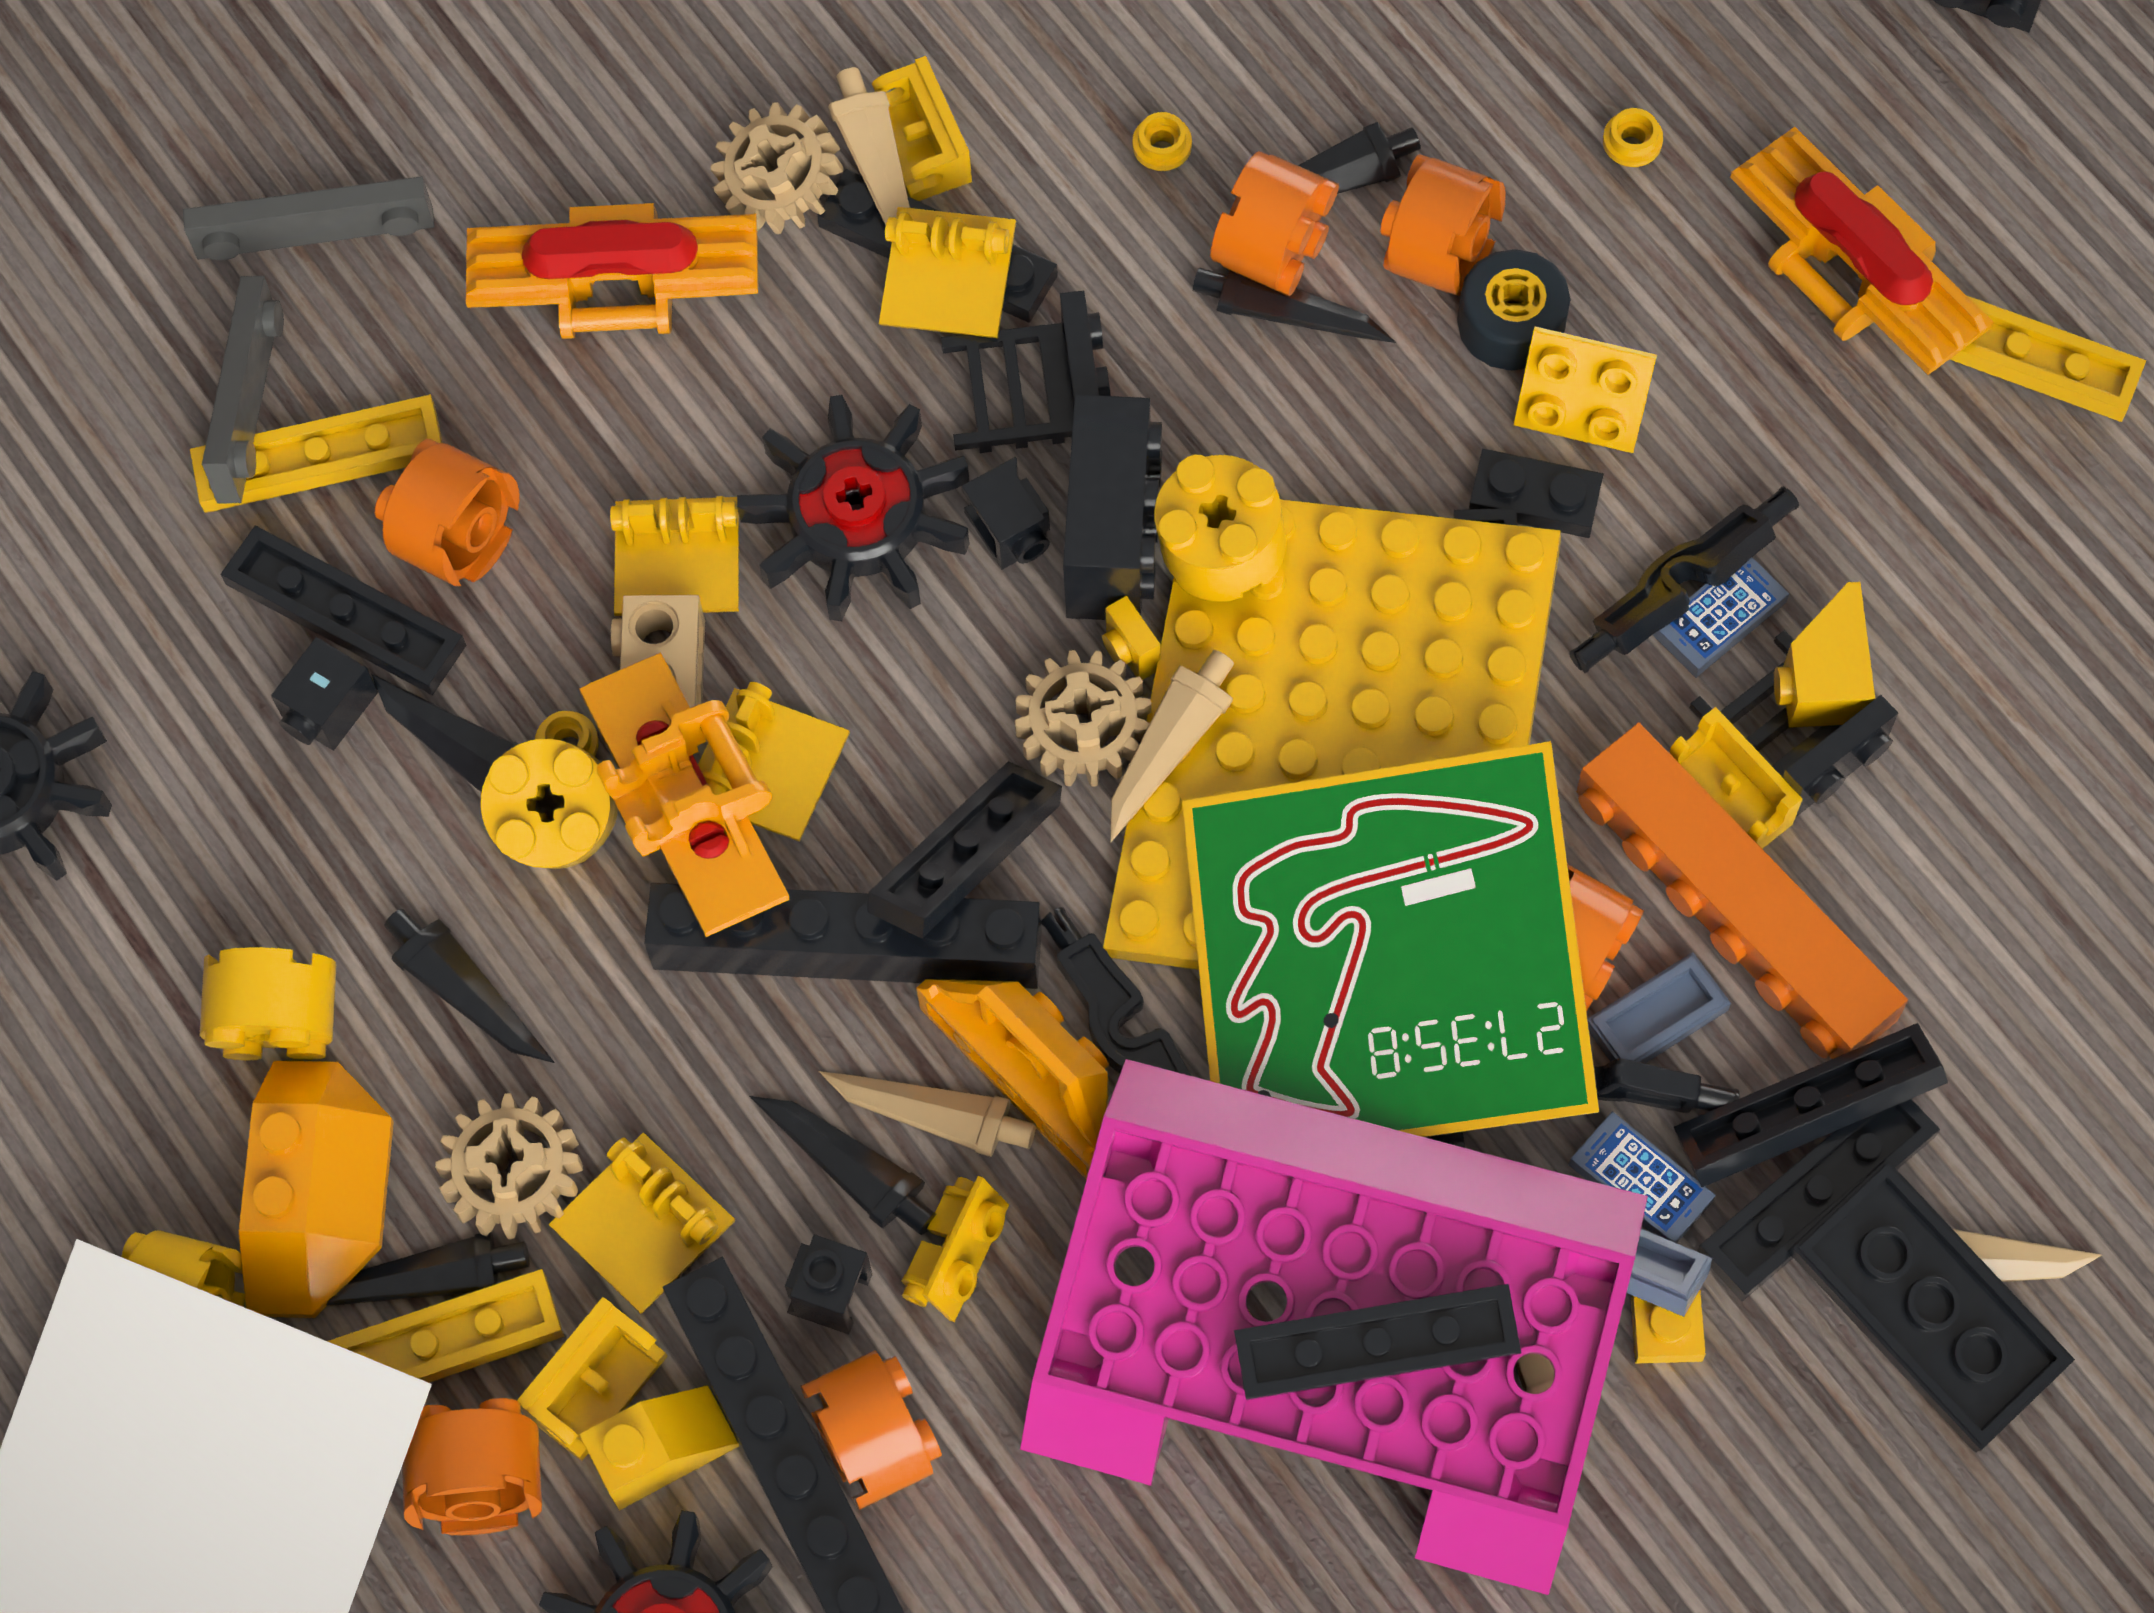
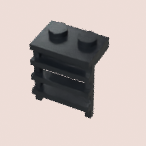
[941,290,1111,453]
[1689,630,1898,817]

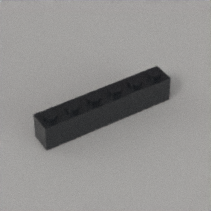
[644,883,1042,989]
[662,1256,904,1613]

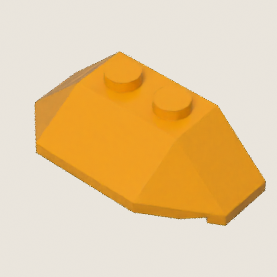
[916,979,1109,1180]
[239,1061,394,1318]

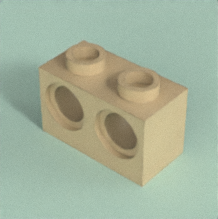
[611,595,705,708]

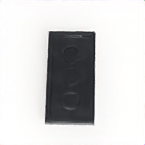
[1788,1159,2075,1452]

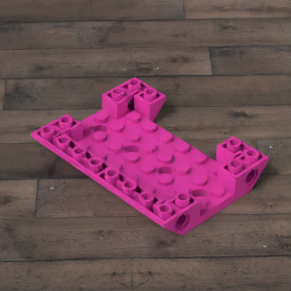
[1020,1059,1648,1595]

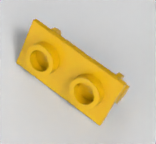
[901,1176,1009,1322]

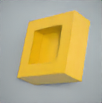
[1102,596,1161,680]
[1631,1290,1706,1364]

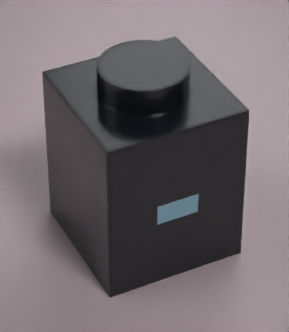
[271,637,378,751]

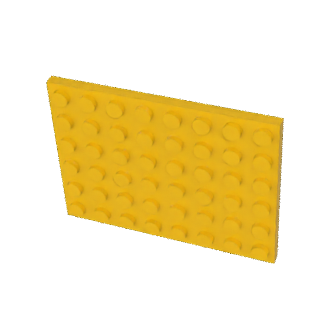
[1103,499,1561,970]

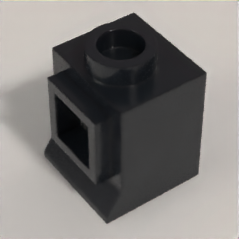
[962,457,1050,570]
[785,1234,873,1335]

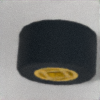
[1457,249,1571,371]

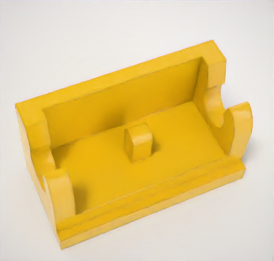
[871,56,972,201]
[1669,707,1802,849]
[517,1297,667,1461]

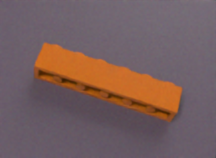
[1576,722,1908,1059]

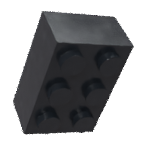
[1063,395,1162,620]

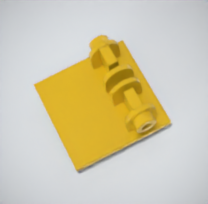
[879,207,1016,338]
[1514,326,1657,453]
[610,496,739,616]
[698,682,850,842]
[549,1132,736,1314]

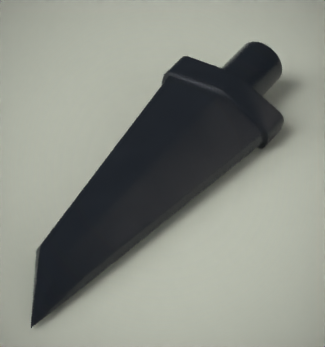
[1297,122,1421,194]
[1192,268,1396,343]
[371,674,519,793]
[384,909,555,1063]
[749,1096,936,1235]
[326,1232,530,1306]

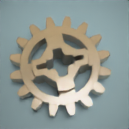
[711,102,843,234]
[1015,650,1151,787]
[435,1093,583,1239]

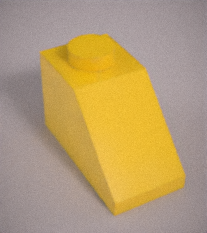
[1774,582,1875,727]
[579,1385,739,1511]

